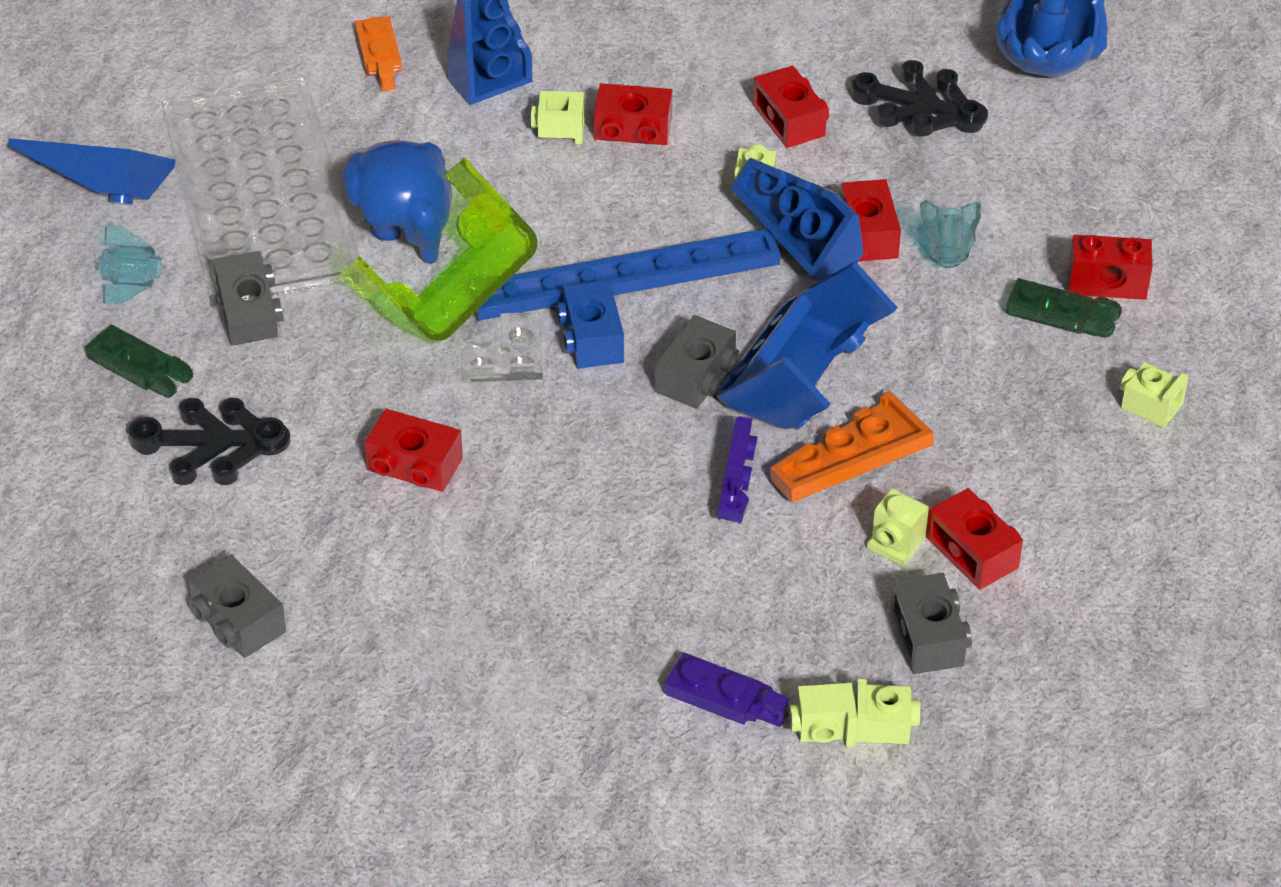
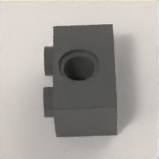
[213,250,284,346]
[655,315,739,409]
[188,554,286,658]
[890,572,972,674]

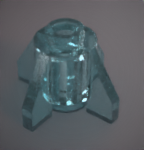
[916,200,981,268]
[95,225,162,304]

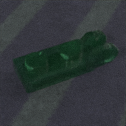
[1005,278,1122,338]
[85,324,194,398]

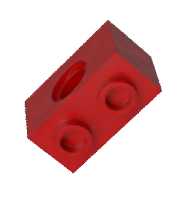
[753,65,829,148]
[594,83,673,145]
[840,179,901,262]
[1068,234,1153,300]
[365,408,463,492]
[926,488,1023,590]

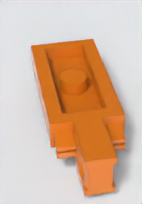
[355,16,402,91]

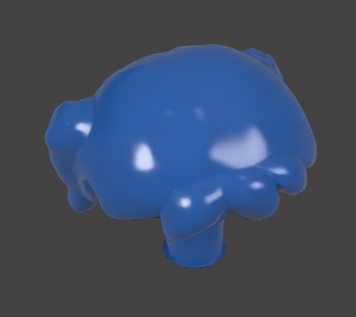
[995,0,1108,77]
[342,140,452,264]

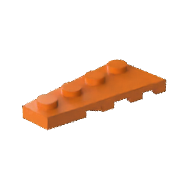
[770,390,934,503]

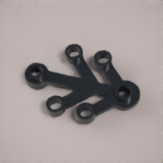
[851,60,988,136]
[128,398,291,485]

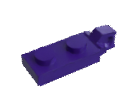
[717,416,758,524]
[664,652,789,727]

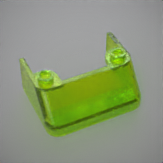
[341,157,538,343]

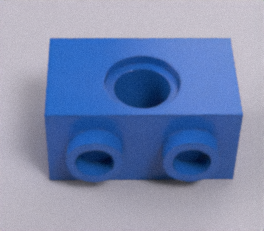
[557,280,624,369]

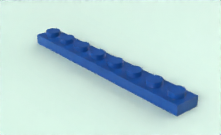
[469,229,780,321]

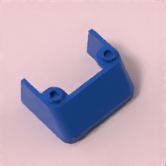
[716,261,898,430]

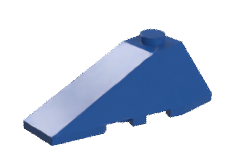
[447,0,533,105]
[8,138,176,205]
[730,158,863,280]

